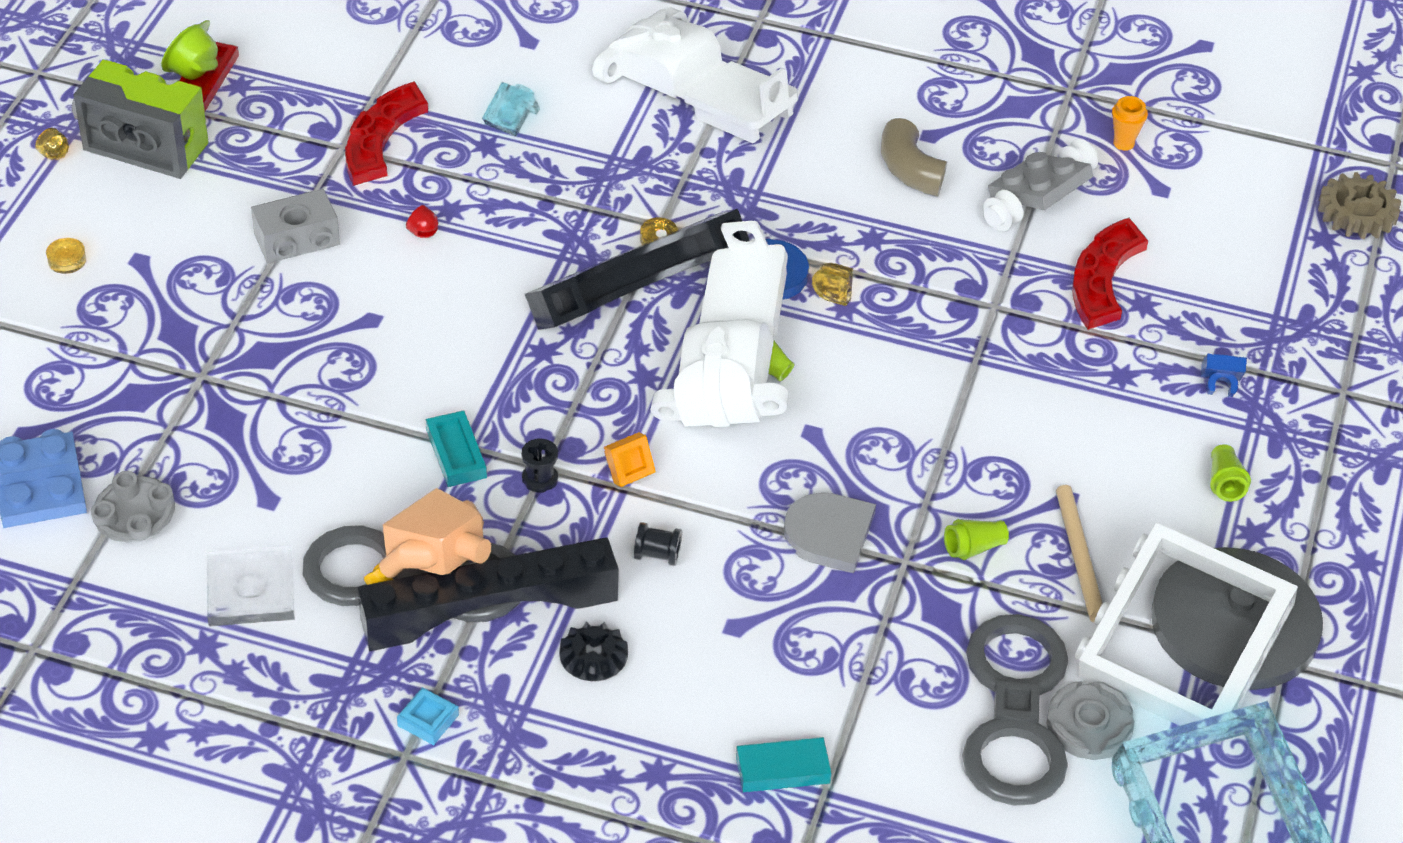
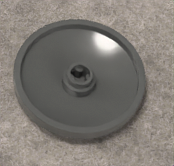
[1151,547,1323,690]

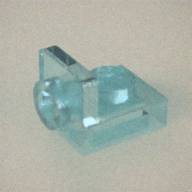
[482,82,540,136]

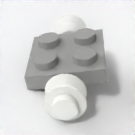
[983,138,1098,231]

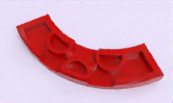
[345,81,429,186]
[1072,217,1148,330]

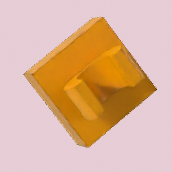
[604,432,656,487]

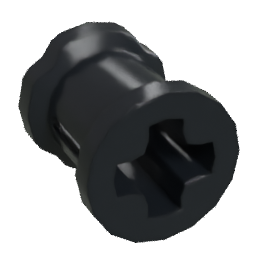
[521,438,558,493]
[634,522,682,566]

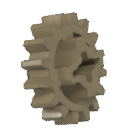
[1318,172,1401,239]

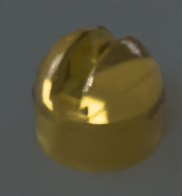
[35,128,69,160]

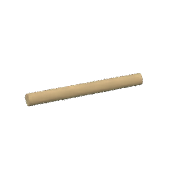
[1056,485,1103,622]

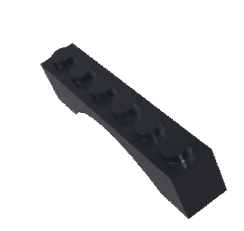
[525,209,750,330]
[358,537,619,652]

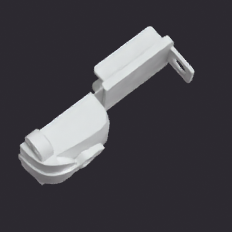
[592,7,798,143]
[650,221,789,427]

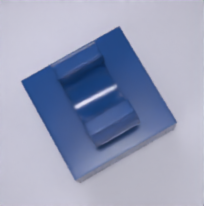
[1201,353,1247,397]

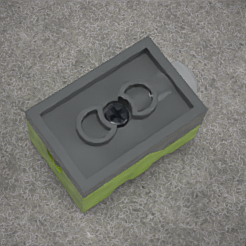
[72,59,209,179]

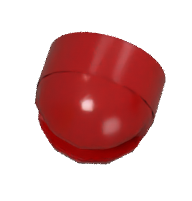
[406,205,439,238]

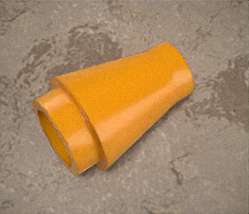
[1112,96,1148,151]

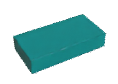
[425,410,487,487]
[736,737,832,793]

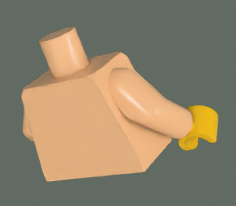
[363,488,491,585]

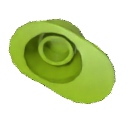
[161,20,218,80]

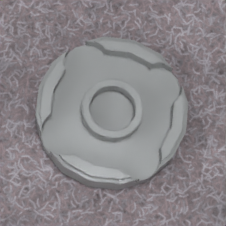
[1046,681,1135,760]

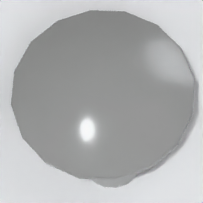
[91,471,175,543]

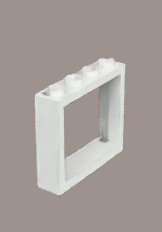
[1075,522,1298,745]

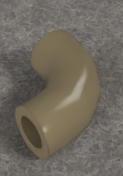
[881,118,947,197]

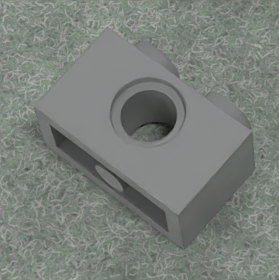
[251,189,340,263]

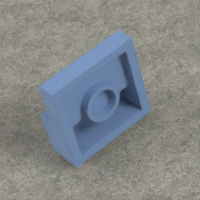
[0,429,87,528]

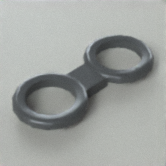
[302,526,521,623]
[962,614,1068,806]

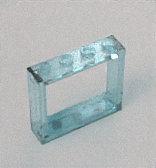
[1111,701,1333,843]

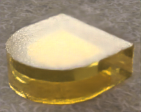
[812,263,853,306]

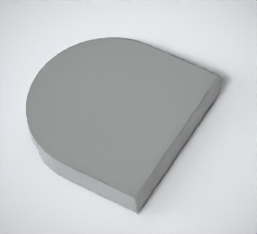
[784,493,876,573]

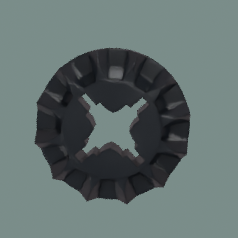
[559,621,628,681]

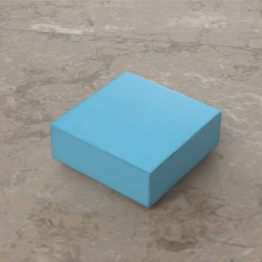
[397,687,459,745]

